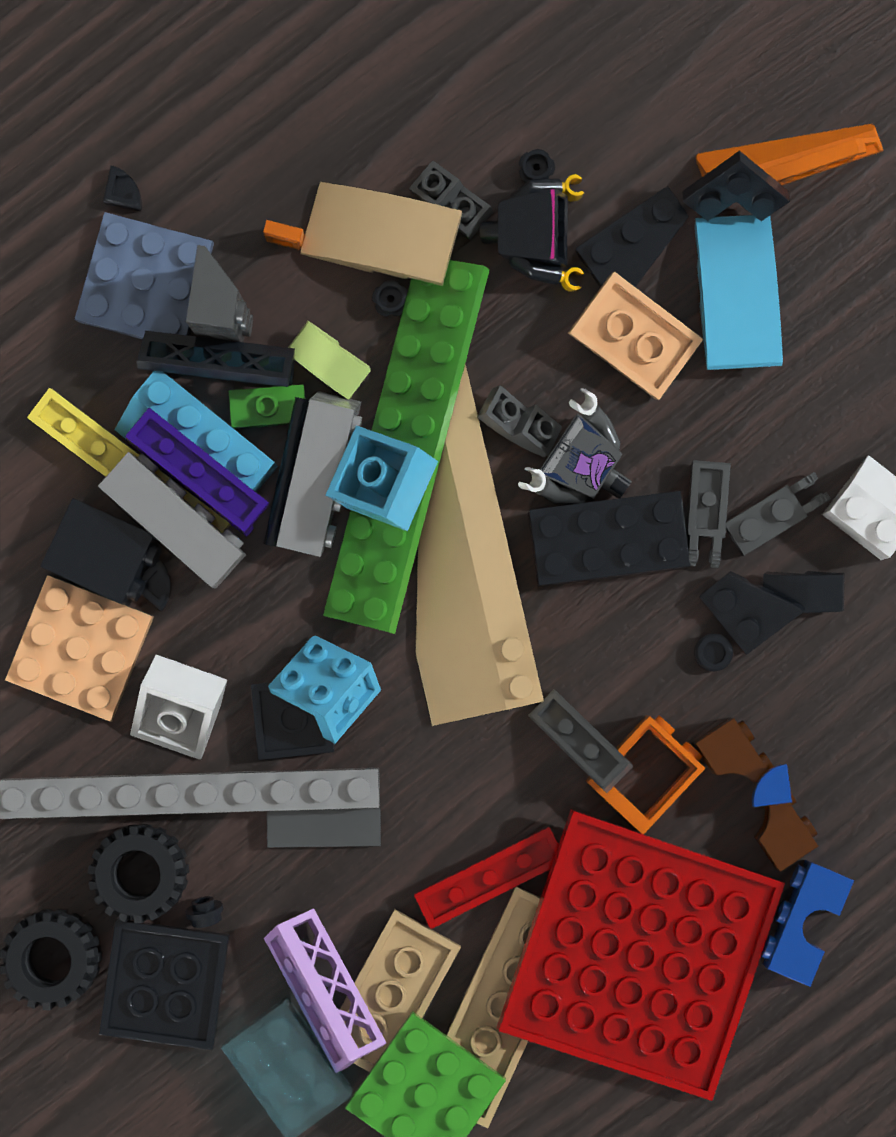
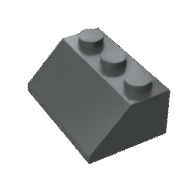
[186,245,253,342]

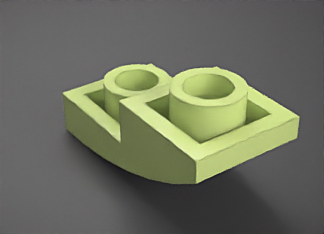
[288,321,371,400]

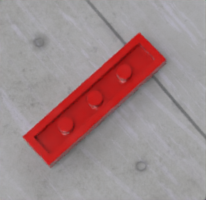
[414,826,558,929]

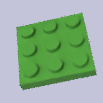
[345,1011,506,1137]

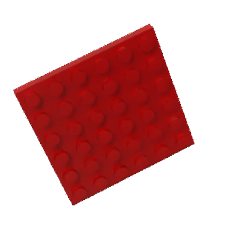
[496,810,785,1101]

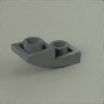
[409,161,494,240]
[477,385,562,457]

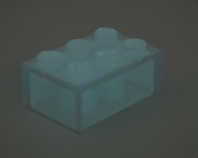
[221,996,353,1137]

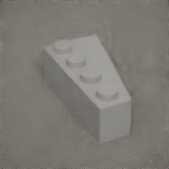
[276,391,362,557]

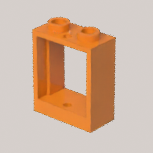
[585,715,705,835]

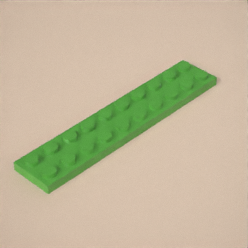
[323,260,489,634]

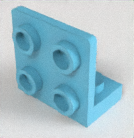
[268,636,381,744]

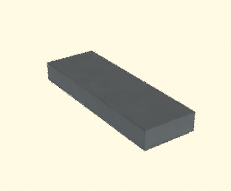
[528,689,633,793]
[267,807,381,848]

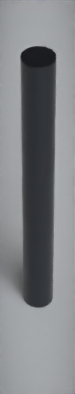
[263,397,310,547]

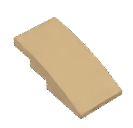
[300,182,462,286]

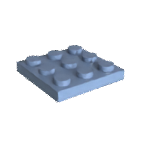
[75,212,214,339]

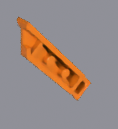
[696,124,883,185]

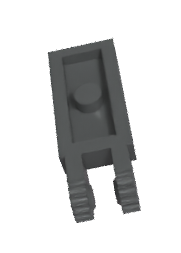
[686,460,731,568]
[726,472,831,556]

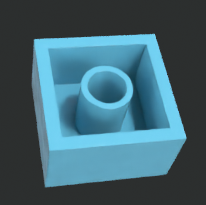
[326,425,438,531]

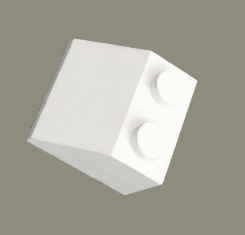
[822,455,896,560]
[130,655,227,760]

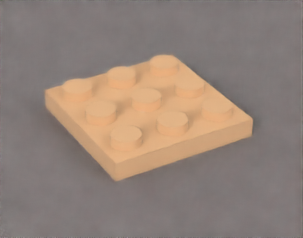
[5,575,154,722]

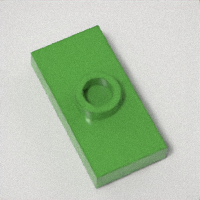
[229,385,305,429]

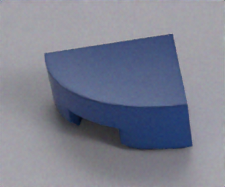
[752,764,792,807]

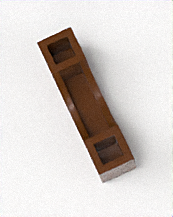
[692,718,818,872]

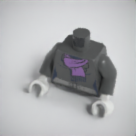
[518,388,632,504]

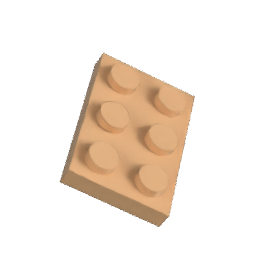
[568,272,703,400]

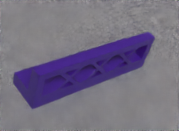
[125,407,269,537]

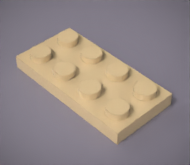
[340,909,461,1072]

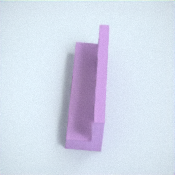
[264,908,386,1073]

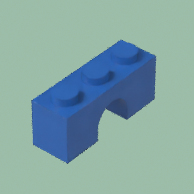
[761,859,854,987]

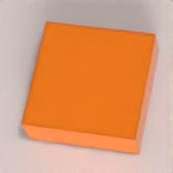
[263,220,305,250]

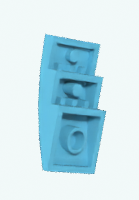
[694,215,783,370]

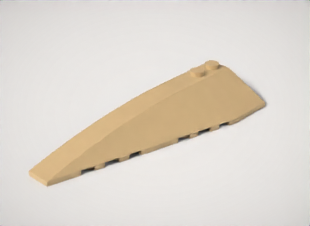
[416,364,544,726]

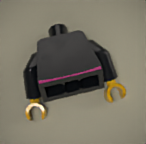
[480,174,584,291]

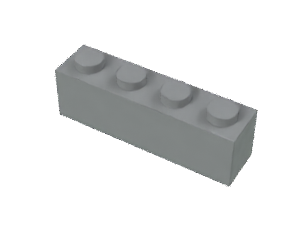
[98,452,246,588]

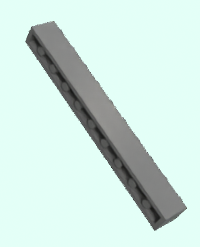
[0,768,380,819]

